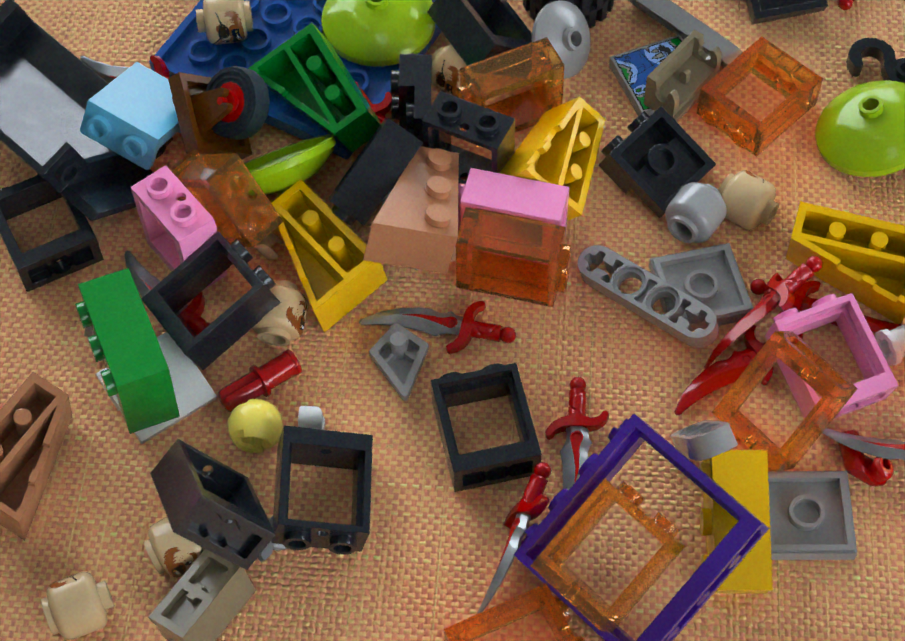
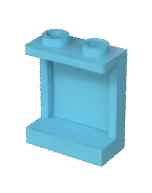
[80,62,181,170]

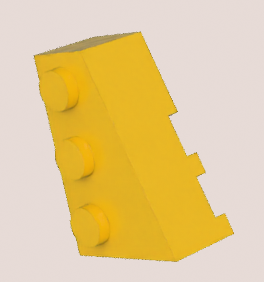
[500,97,606,224]
[269,180,388,333]
[785,201,905,324]
[699,450,773,594]

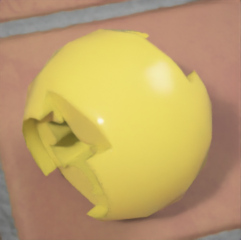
[227,399,283,453]

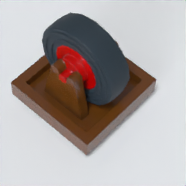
[168,66,270,160]

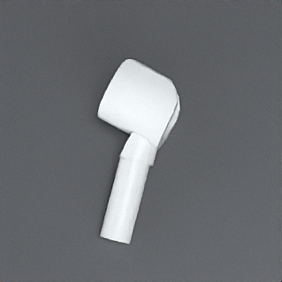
[298,406,325,467]

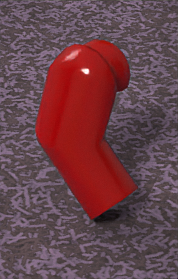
[838,430,894,486]

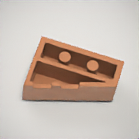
[363,147,459,274]
[0,372,72,541]

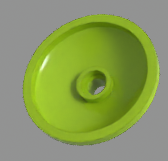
[321,0,436,67]
[815,80,905,177]
[219,134,336,196]

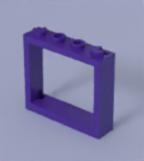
[514,414,770,641]

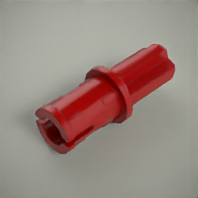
[218,349,302,412]

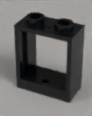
[427,0,538,81]
[422,91,515,185]
[328,118,423,226]
[0,174,104,292]
[141,231,281,370]
[431,363,542,492]
[271,425,373,555]
[150,439,276,570]

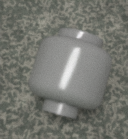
[665,182,727,243]

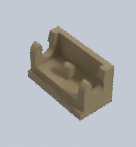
[644,29,722,122]
[148,549,256,641]

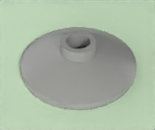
[532,1,591,79]

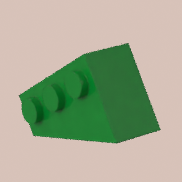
[248,23,381,152]
[75,268,180,434]

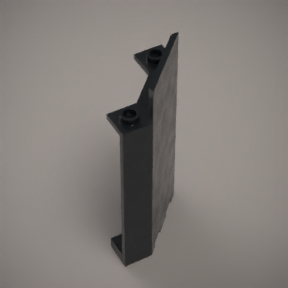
[0,0,174,221]

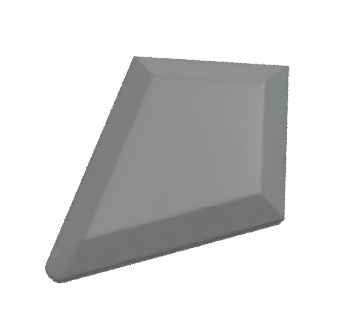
[369,322,429,401]

